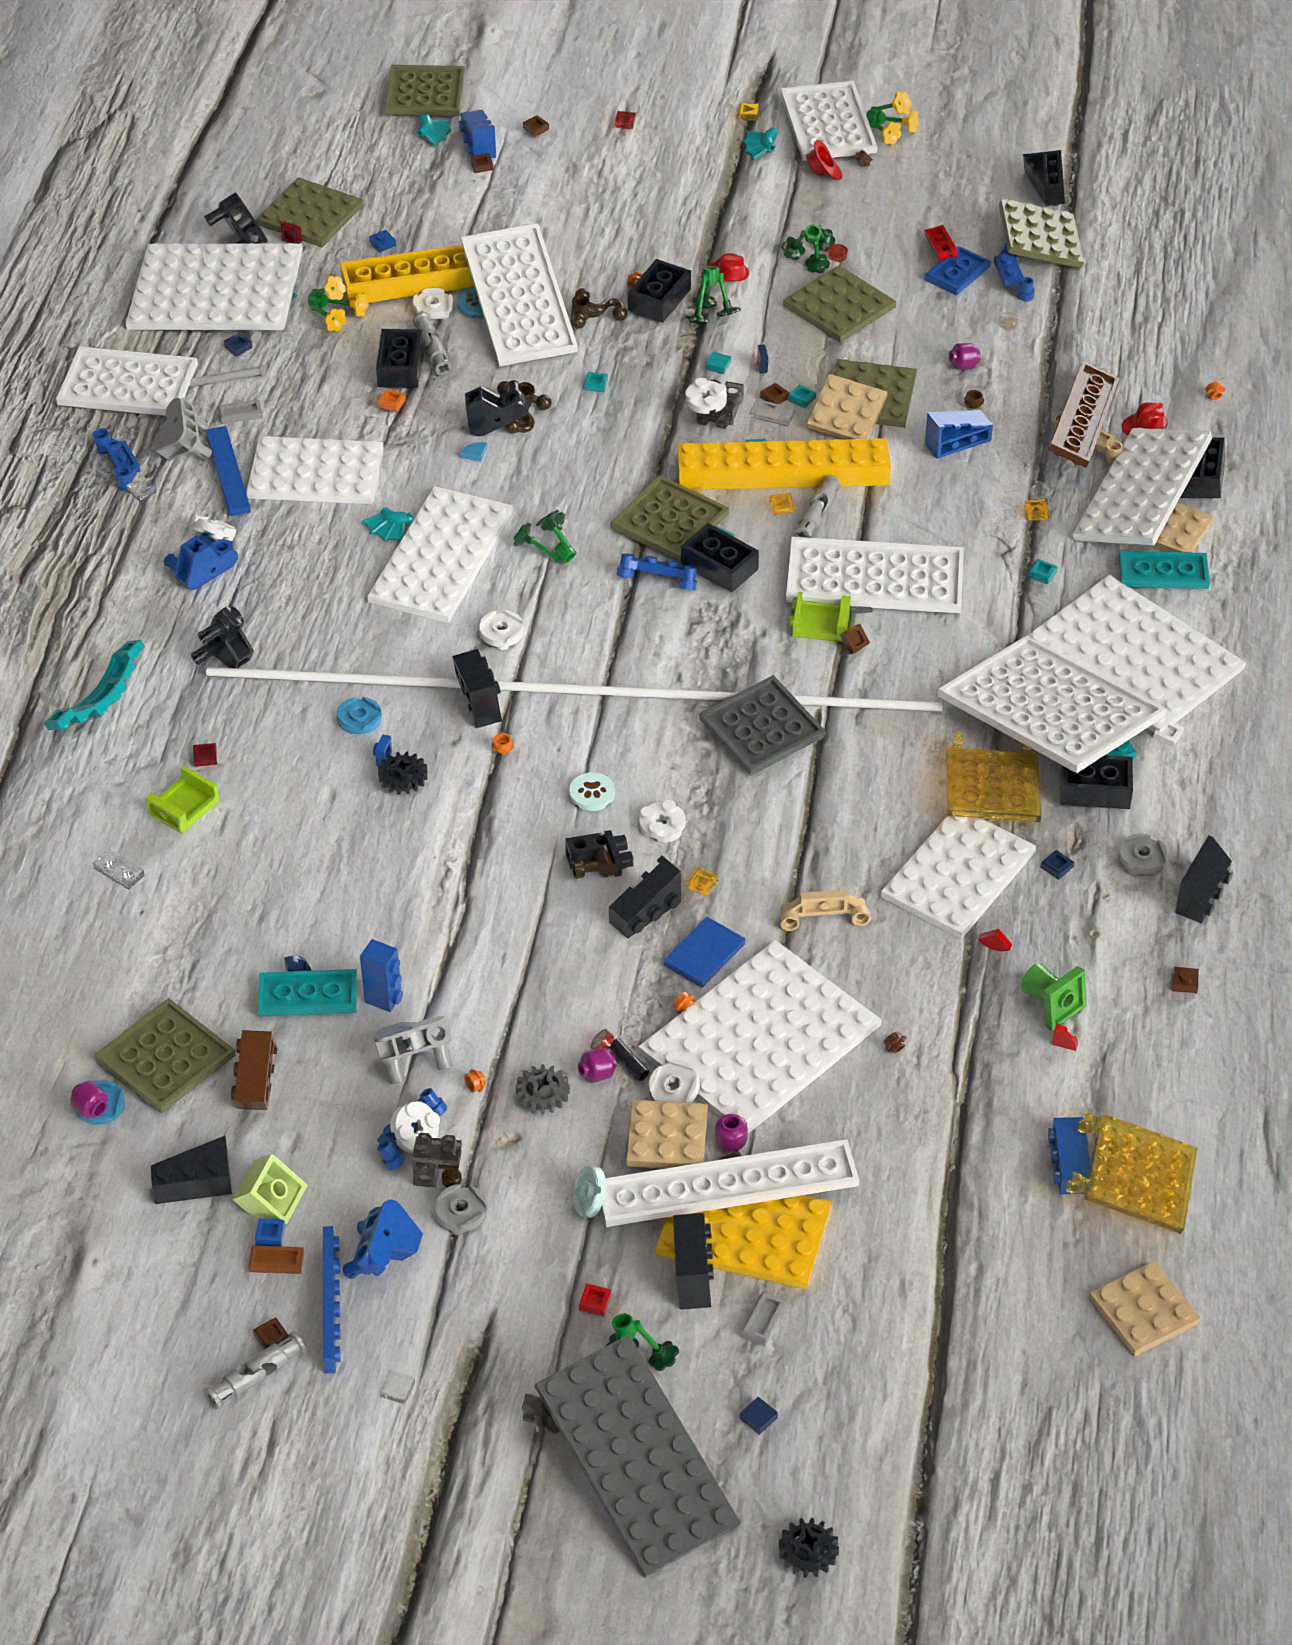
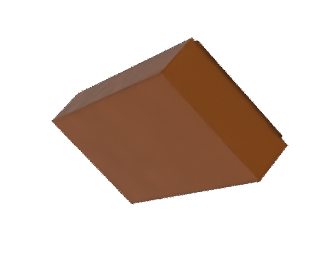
[249,1246,304,1274]

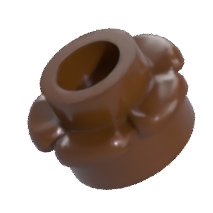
[856,149,873,166]
[964,390,985,409]
[883,1031,907,1053]

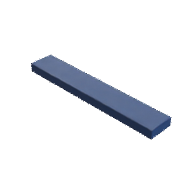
[206,426,251,516]

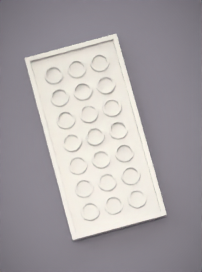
[461,223,578,366]
[1073,428,1212,545]
[368,486,513,623]
[786,537,964,614]

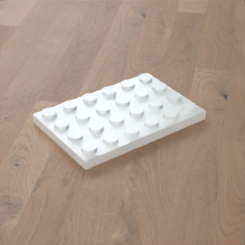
[781,81,877,161]
[56,346,198,416]
[247,436,384,504]
[881,806,1036,939]

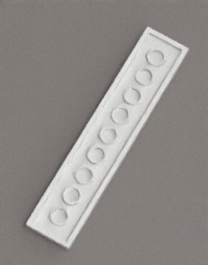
[602,1139,859,1227]

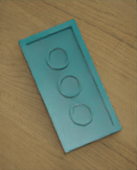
[1119,550,1210,589]
[258,969,357,1016]

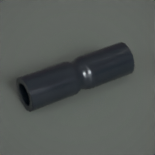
[609,1038,650,1081]

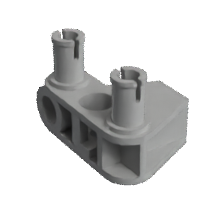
[153,397,212,461]
[374,1016,453,1084]

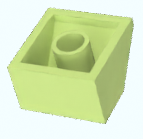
[232,1154,308,1225]

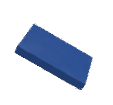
[924,246,991,296]
[664,917,746,988]

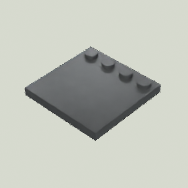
[699,675,826,776]

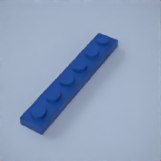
[323,1226,341,1374]

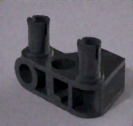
[204,192,268,244]
[465,380,529,436]
[191,606,254,668]

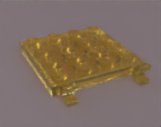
[946,732,1041,822]
[1066,1112,1198,1234]

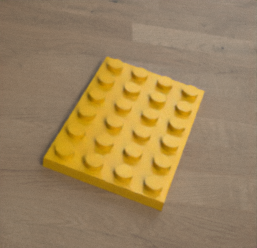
[656,1195,832,1290]

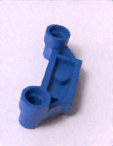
[994,243,1034,301]
[92,428,140,491]
[616,553,697,590]
[377,1088,447,1171]

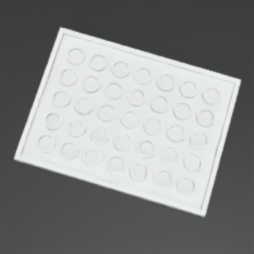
[126,243,303,330]
[1027,575,1246,733]
[938,636,1166,773]
[638,940,881,1134]

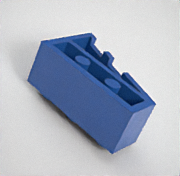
[458,110,496,159]
[925,410,993,459]

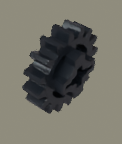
[378,751,428,795]
[778,1518,839,1578]

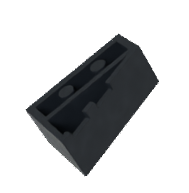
[1023,150,1065,206]

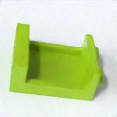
[789,592,851,642]
[145,766,219,834]

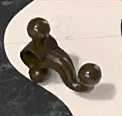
[570,288,628,329]
[497,381,552,434]

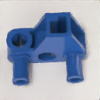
[164,533,238,590]
[343,1199,423,1279]

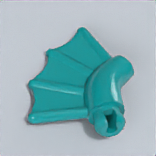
[416,113,451,147]
[743,127,778,160]
[362,507,413,542]

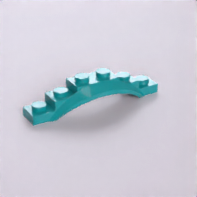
[44,640,145,731]

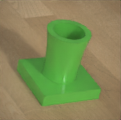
[1021,963,1087,1031]

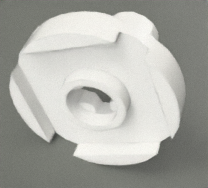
[413,288,453,320]
[685,378,727,414]
[193,515,237,541]
[480,610,524,650]
[639,800,686,843]
[649,1060,700,1103]
[390,1101,440,1153]

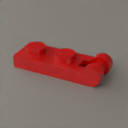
[924,225,958,262]

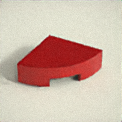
[978,929,1012,951]
[1052,1023,1078,1051]

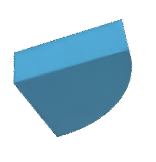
[461,442,487,462]

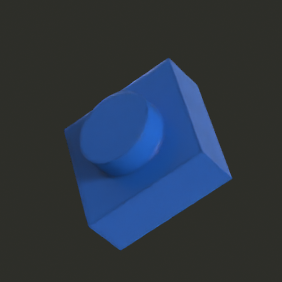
[369,230,396,253]
[373,734,392,766]
[255,1218,285,1246]

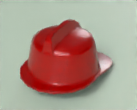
[806,140,843,180]
[702,253,749,282]
[1122,402,1168,435]

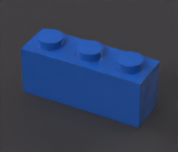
[360,939,403,1012]
[1048,1117,1093,1195]

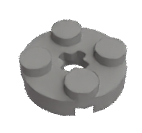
[1119,833,1167,876]
[435,1184,486,1235]

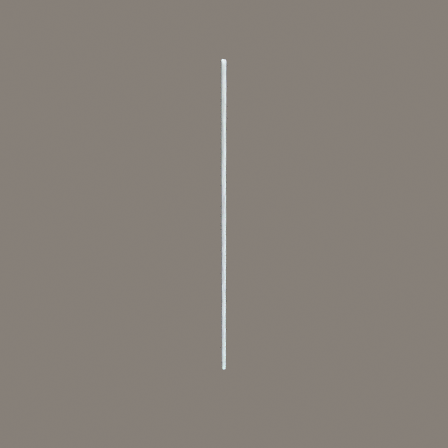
[206,667,943,712]

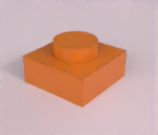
[378,388,406,412]

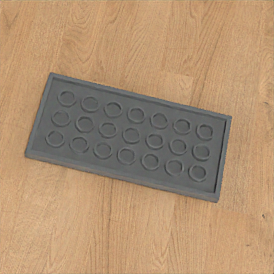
[534,1335,741,1578]

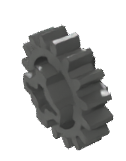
[515,1064,570,1115]

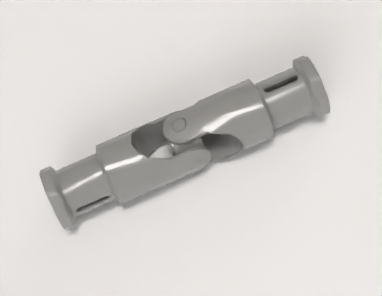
[413,312,453,376]
[793,475,841,538]
[204,1331,306,1409]

